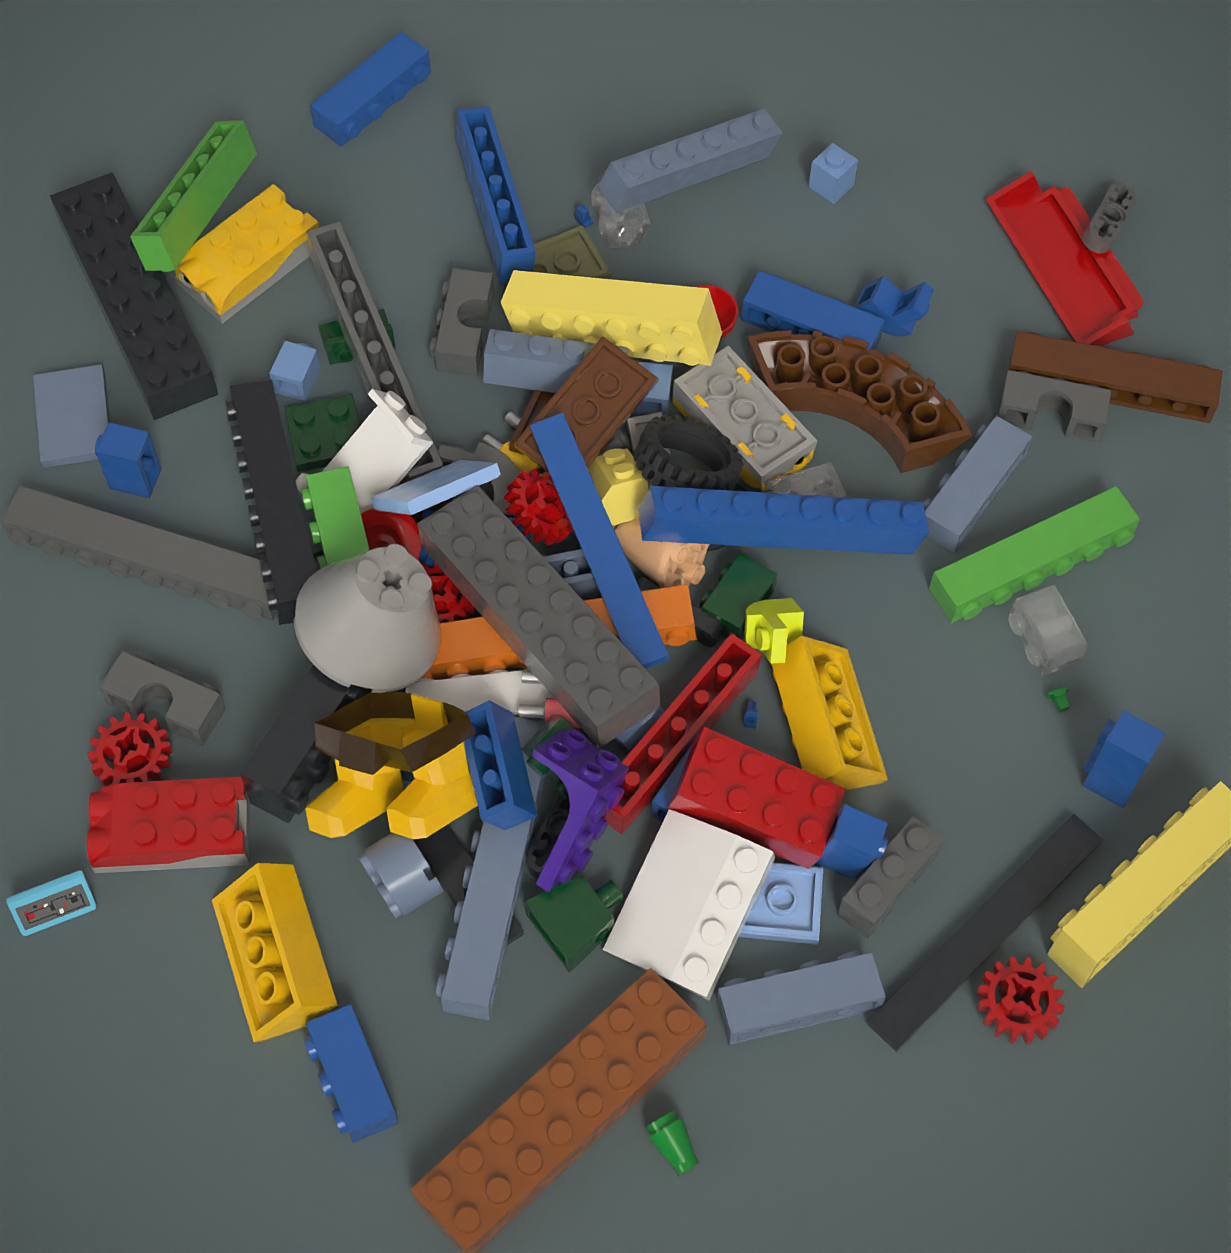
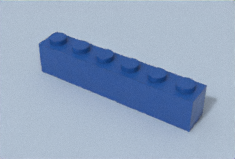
[456,106,536,284]

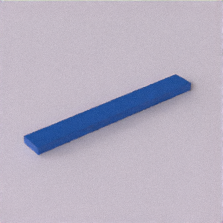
[530,413,669,669]

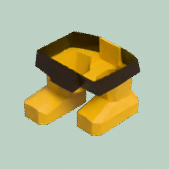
[305,692,478,839]

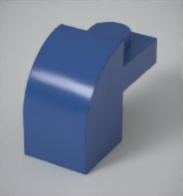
[854,276,934,336]

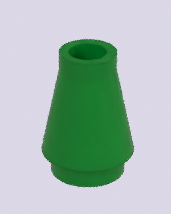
[646,1110,699,1176]

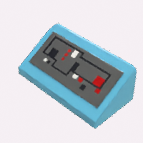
[6,870,97,936]

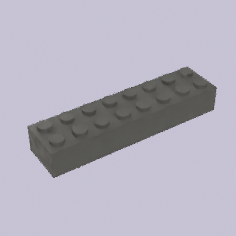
[417,485,660,749]

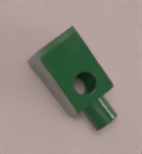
[525,876,624,972]

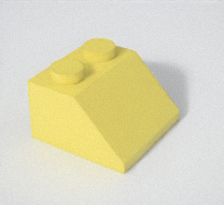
[587,448,649,526]

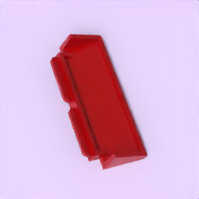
[986,171,1143,346]

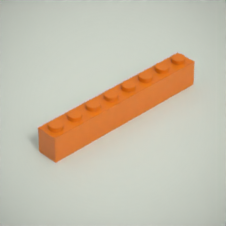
[421,584,697,680]

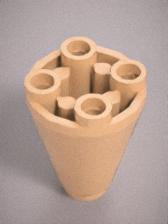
[613,519,710,588]

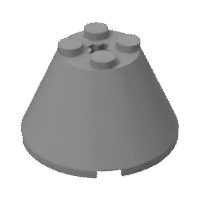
[294,544,441,693]

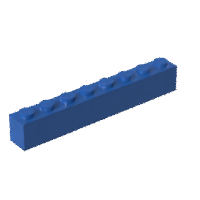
[638,486,929,555]

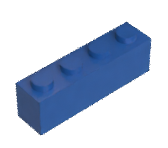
[310,31,431,147]
[741,271,885,350]

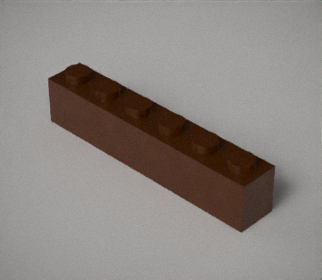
[1007,331,1223,423]

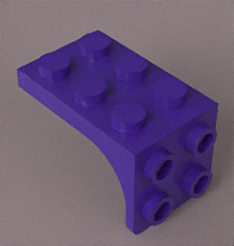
[532,729,630,892]

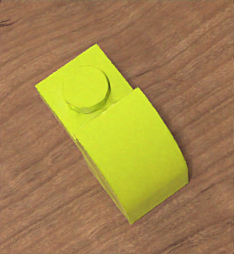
[744,598,804,664]

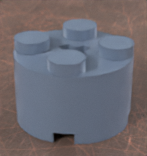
[358,833,444,918]

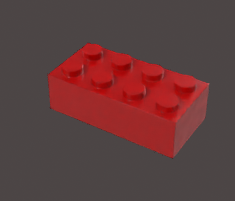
[668,727,846,869]

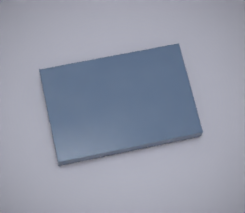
[33,364,110,468]

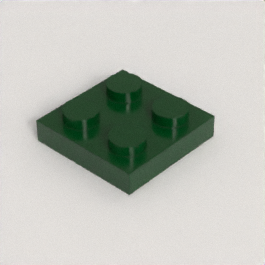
[284,394,360,472]

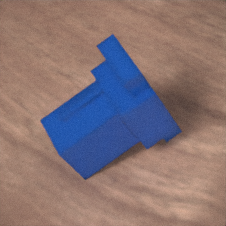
[574,204,593,228]
[743,701,758,728]

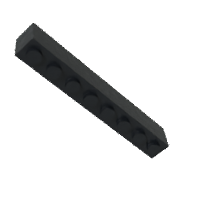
[225,380,316,625]

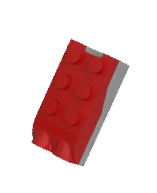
[87,777,250,873]

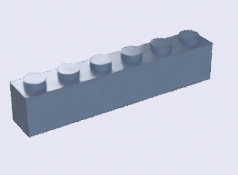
[598,108,782,213]

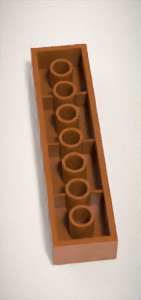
[410,968,707,1253]

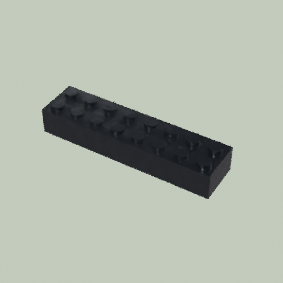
[50,172,218,420]

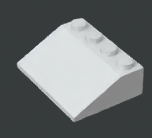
[603,809,775,1000]

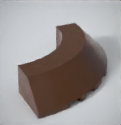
[747,330,972,473]

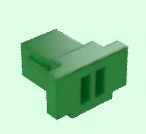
[1045,686,1070,712]

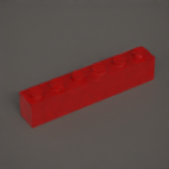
[605,633,762,834]

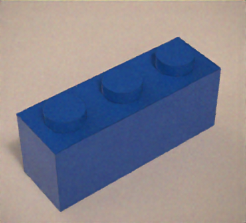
[465,700,538,830]
[1083,710,1165,808]
[303,1004,398,1143]

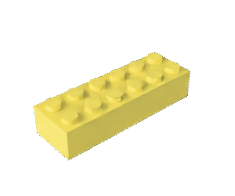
[501,270,722,366]
[1047,781,1231,988]

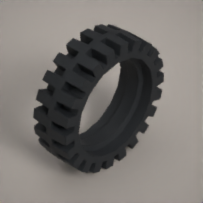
[633,414,744,491]

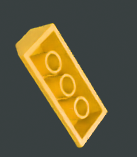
[771,636,888,791]
[212,863,338,1042]

